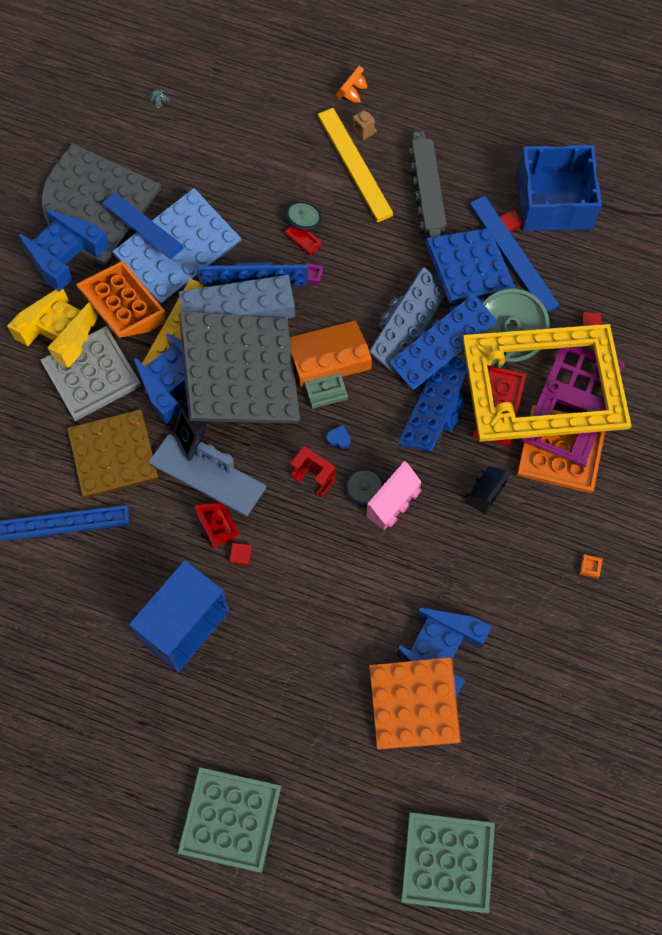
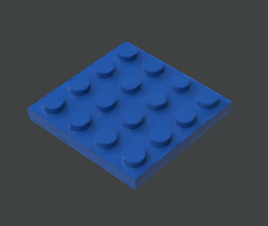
[425,228,516,304]

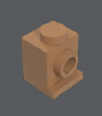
[353,110,377,140]

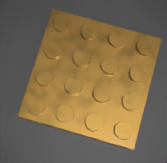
[68,409,159,499]

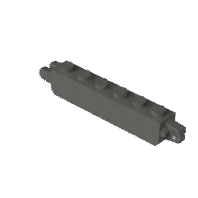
[409,131,446,238]

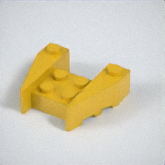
[7,289,98,368]

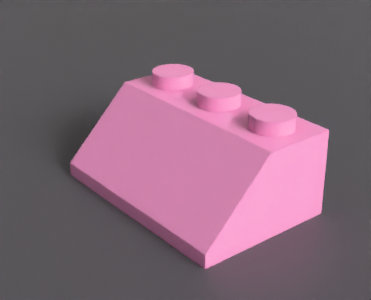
[366,461,421,530]

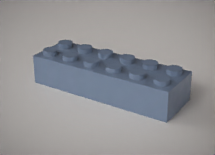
[179,275,295,318]

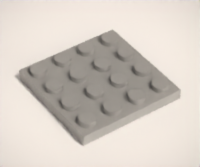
[41,326,141,421]

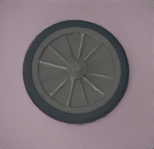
[344,468,385,506]

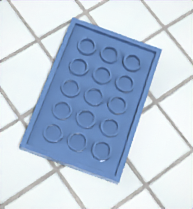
[113,188,241,305]

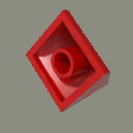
[193,503,240,549]

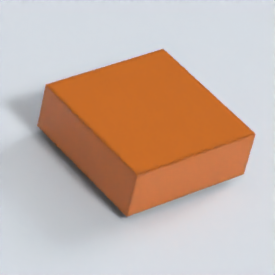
[579,554,603,579]

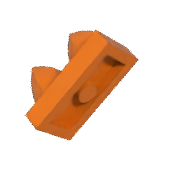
[335,66,367,102]

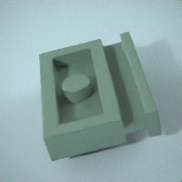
[305,373,348,409]

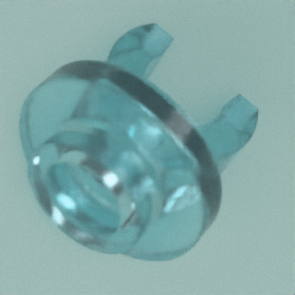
[150,89,169,108]

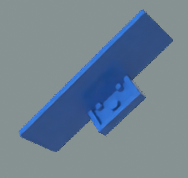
[197,262,308,287]
[390,294,497,390]
[398,357,468,451]

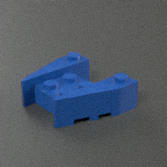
[19,210,109,291]
[134,333,186,424]
[397,608,492,697]

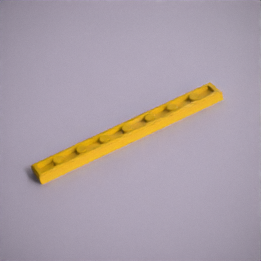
[318,108,393,223]

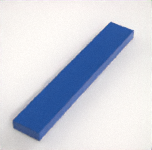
[102,193,184,260]

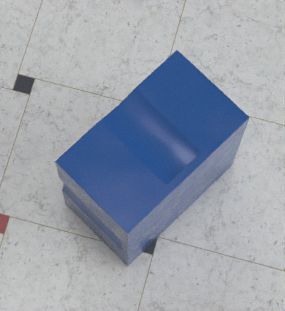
[517,145,602,231]
[129,560,230,673]

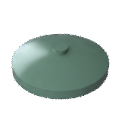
[483,289,550,363]

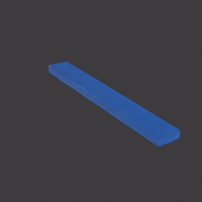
[469,196,559,313]
[0,505,130,541]

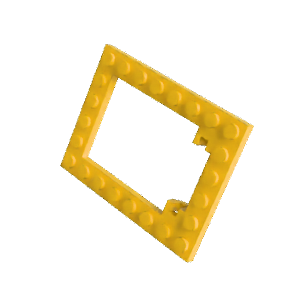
[462,324,631,442]

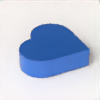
[326,425,351,449]

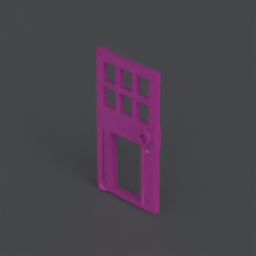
[522,347,625,467]

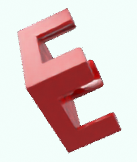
[290,446,336,498]

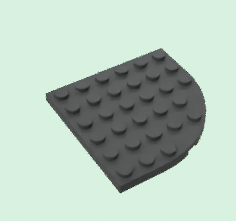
[42,143,161,266]

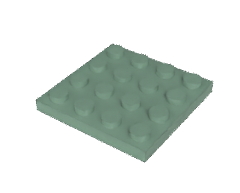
[178,767,282,873]
[401,813,495,913]

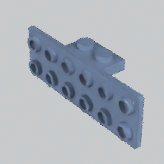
[369,268,446,374]
[149,434,266,517]

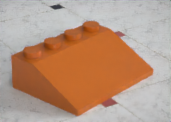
[76,261,165,338]
[290,320,372,388]

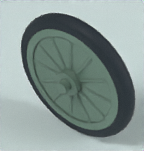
[285,202,322,231]

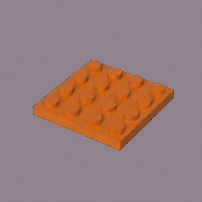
[517,405,605,494]
[370,658,461,749]

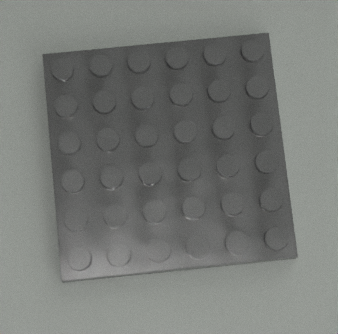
[179,312,300,424]

